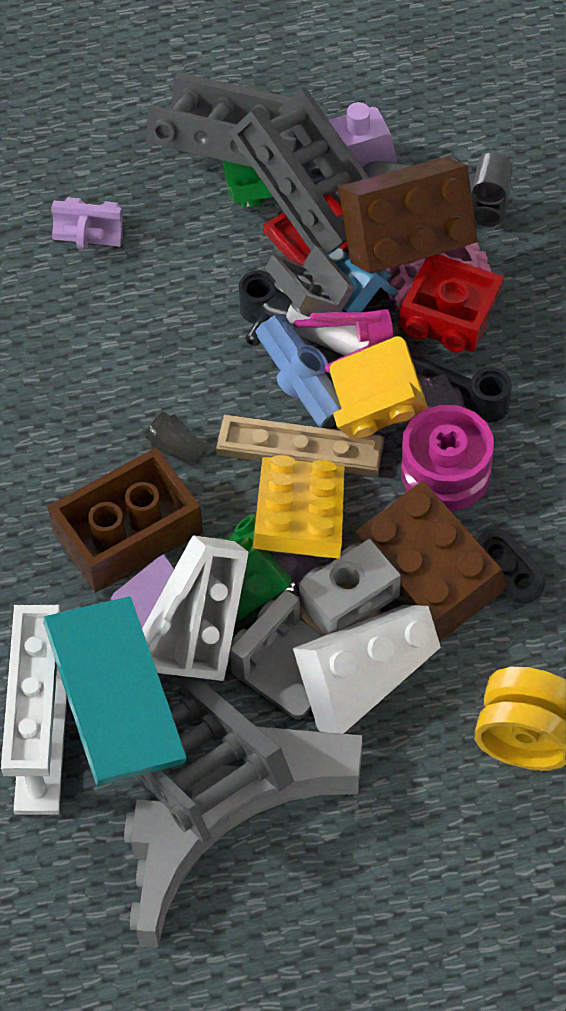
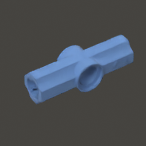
[255,313,341,429]

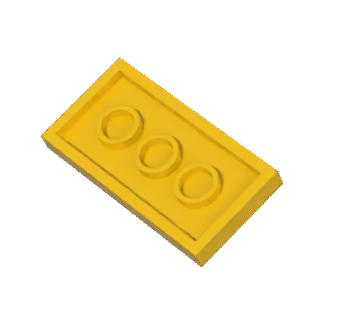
[252,455,344,559]

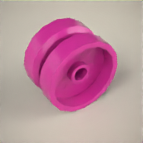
[401,405,494,511]

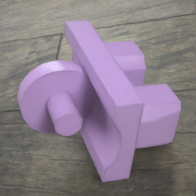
[51,197,123,250]

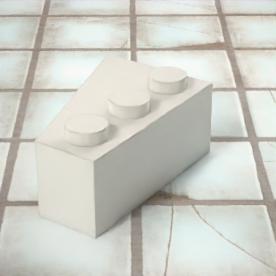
[142,535,249,681]
[293,605,441,734]

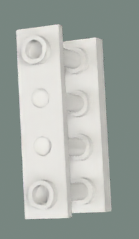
[1,605,67,815]

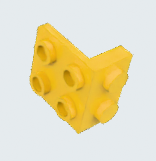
[330,336,428,440]

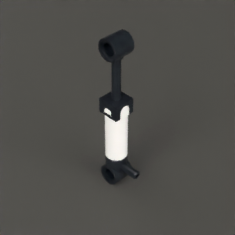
[238,270,512,423]

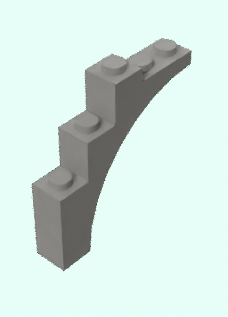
[124,727,362,948]

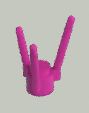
[293,309,393,372]

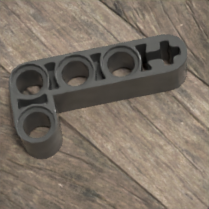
[364,153,513,230]

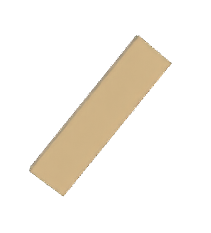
[216,415,385,477]

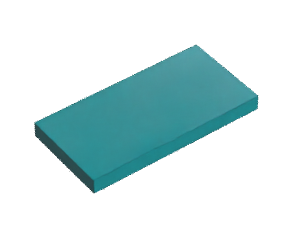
[43,596,186,787]

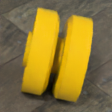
[474,667,566,771]

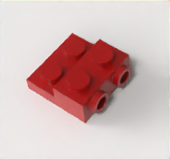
[398,254,504,353]

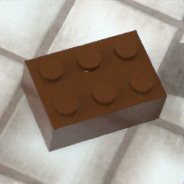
[338,157,478,273]
[47,447,203,593]
[356,480,508,640]

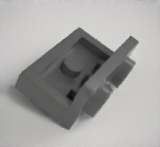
[265,246,354,317]

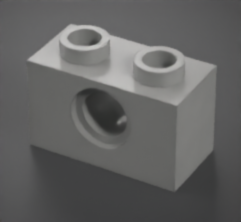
[299,539,401,636]

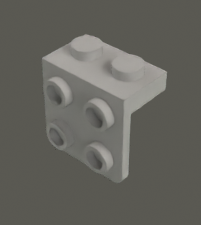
[230,589,323,719]

